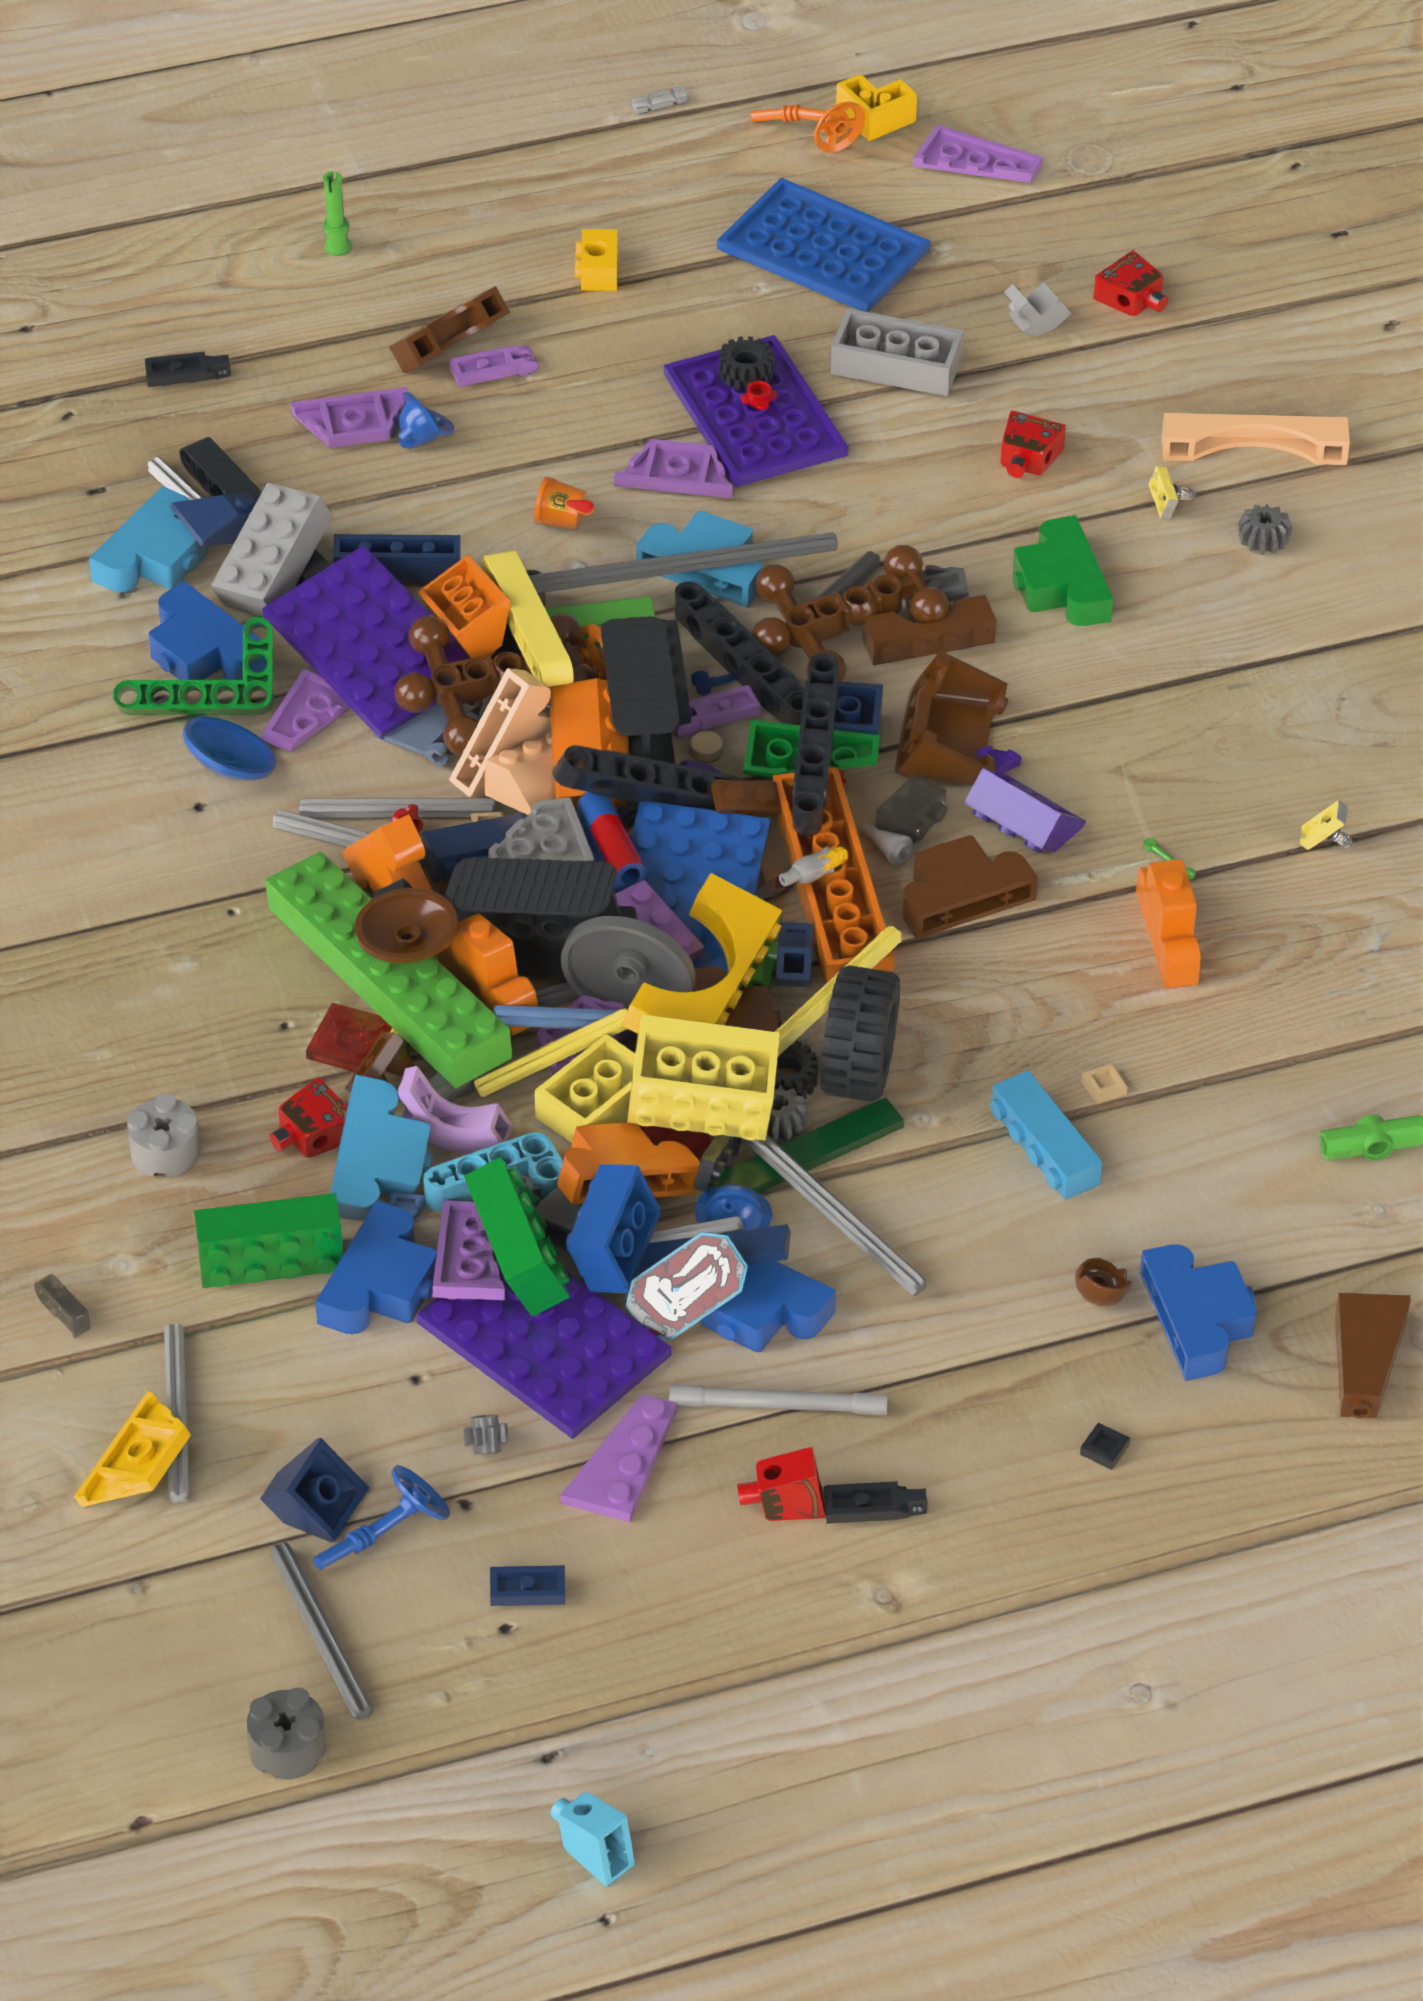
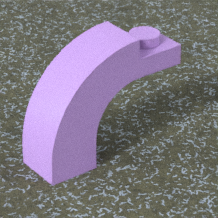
[398,1066,513,1154]

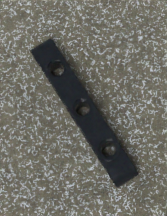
[675,581,805,725]
[792,653,839,836]
[552,745,764,818]

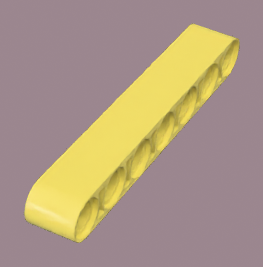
[483,550,573,687]

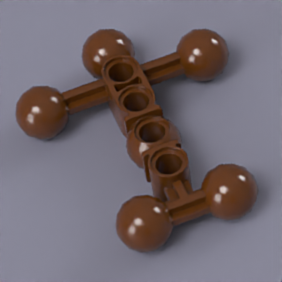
[752,545,950,681]
[394,614,600,756]

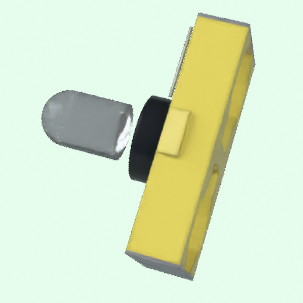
[1148,465,1196,519]
[1300,800,1352,850]

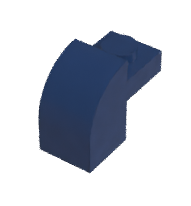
[776,922,813,988]

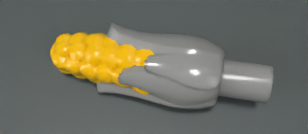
[779,846,848,887]

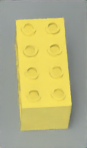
[627,1014,780,1141]

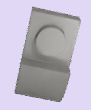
[1004,282,1072,336]

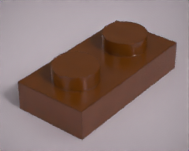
[711,780,782,817]

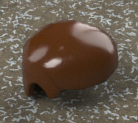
[1075,1257,1132,1306]

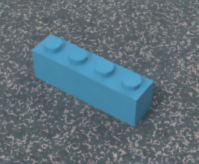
[990,1070,1102,1200]

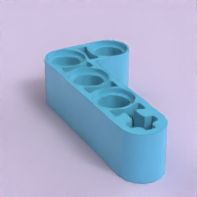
[423,1132,563,1212]

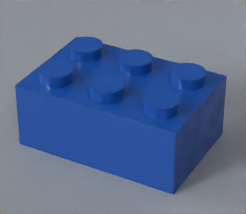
[566,1164,662,1293]

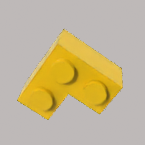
[836,74,917,141]

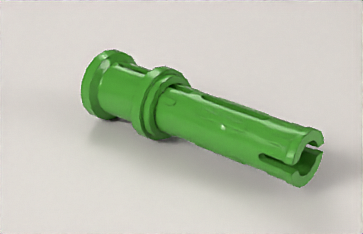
[323,171,351,256]

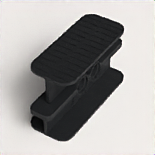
[601,616,679,764]
[445,857,638,978]

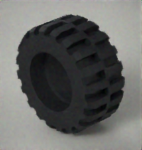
[820,965,900,1102]

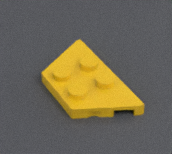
[74,1391,191,1507]

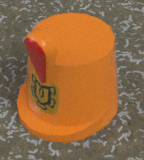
[534,476,595,530]

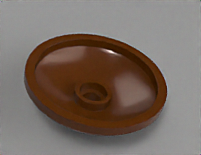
[355,888,458,964]

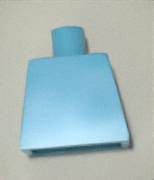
[551,1792,635,1887]

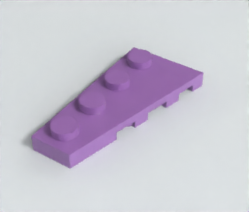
[913,125,1043,183]
[433,1200,505,1300]
[560,1394,677,1522]

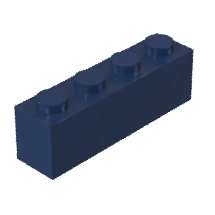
[333,534,461,584]
[421,813,528,883]

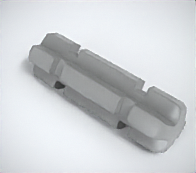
[632,86,687,114]

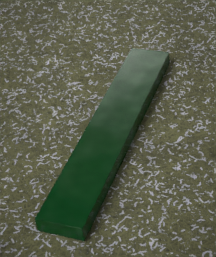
[710,1097,904,1194]

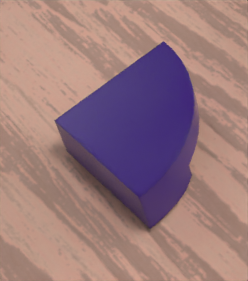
[976,746,1022,774]

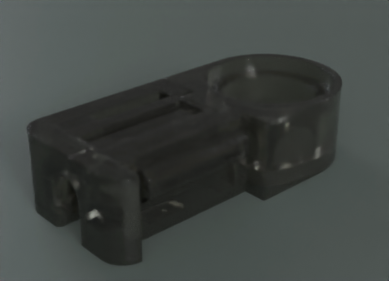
[34,1274,91,1338]

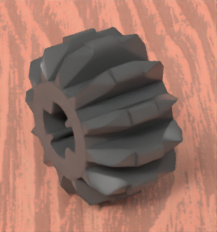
[1238,503,1292,554]
[767,1085,807,1142]

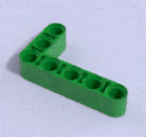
[113,616,274,715]

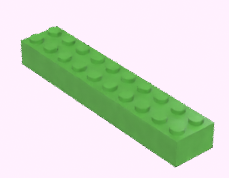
[265,851,513,1088]

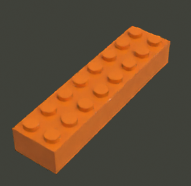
[773,767,894,985]

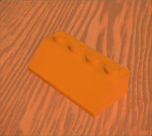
[417,554,511,659]
[549,678,629,811]

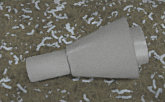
[860,822,913,866]

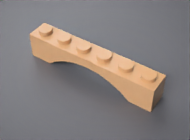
[1161,413,1350,465]

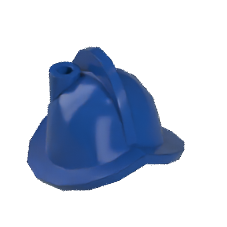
[398,392,455,449]
[695,1184,773,1230]

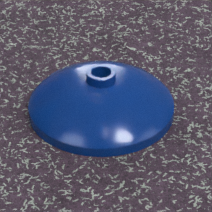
[183,716,276,781]

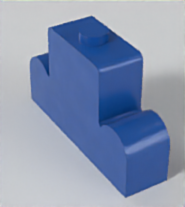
[149,581,267,680]
[316,1200,437,1334]
[1140,1244,1257,1381]
[701,1261,836,1352]

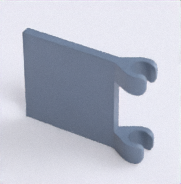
[373,704,479,767]

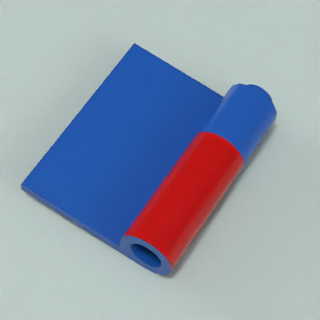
[514,792,647,892]

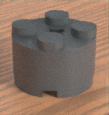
[247,1687,326,1780]

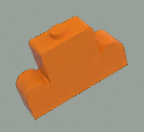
[342,814,432,893]
[1136,859,1200,989]
[437,913,538,1036]
[557,1122,700,1204]

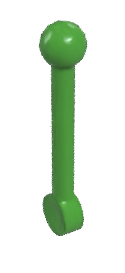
[1143,838,1196,880]

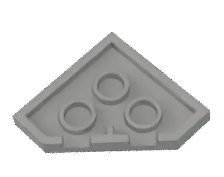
[488,797,594,862]

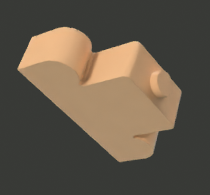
[449,668,551,798]

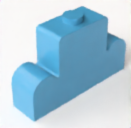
[89,486,206,592]
[636,511,762,608]
[330,1075,432,1220]

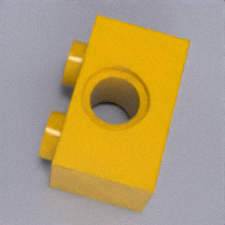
[575,229,618,291]

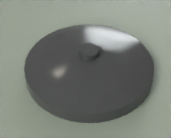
[561,916,696,1010]

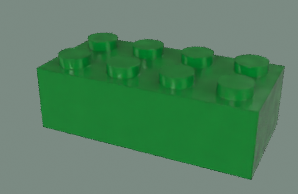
[464,1157,570,1317]
[194,1193,343,1288]

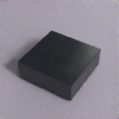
[1080,1422,1130,1470]

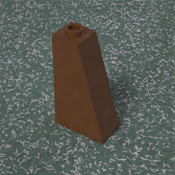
[1335,1293,1411,1419]

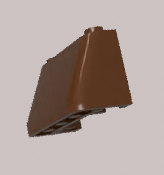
[895,650,1008,786]

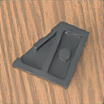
[905,565,969,610]

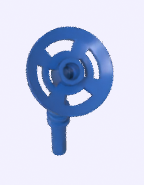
[313,1465,450,1570]

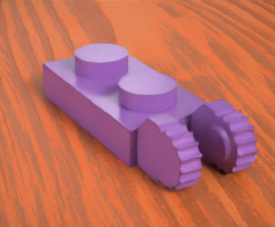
[449,344,539,387]
[675,685,761,738]

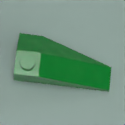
[743,720,880,778]

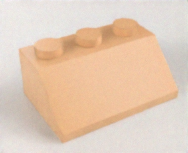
[485,732,555,815]

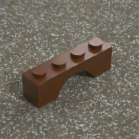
[389,286,510,373]
[862,595,996,666]

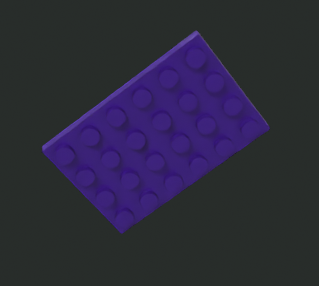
[664,335,848,487]
[262,545,470,739]
[416,1252,671,1439]

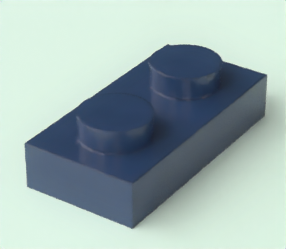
[490,1565,565,1606]

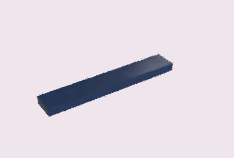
[581,1224,791,1284]

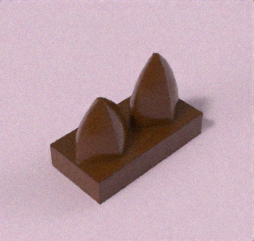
[344,1032,415,1093]

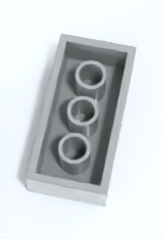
[830,308,964,396]
[211,482,333,616]

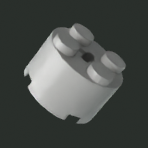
[127,1093,199,1177]

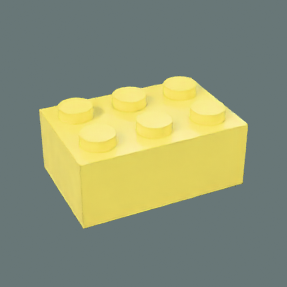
[535,1034,635,1143]

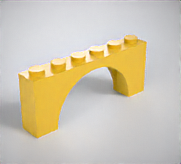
[622,873,782,1034]

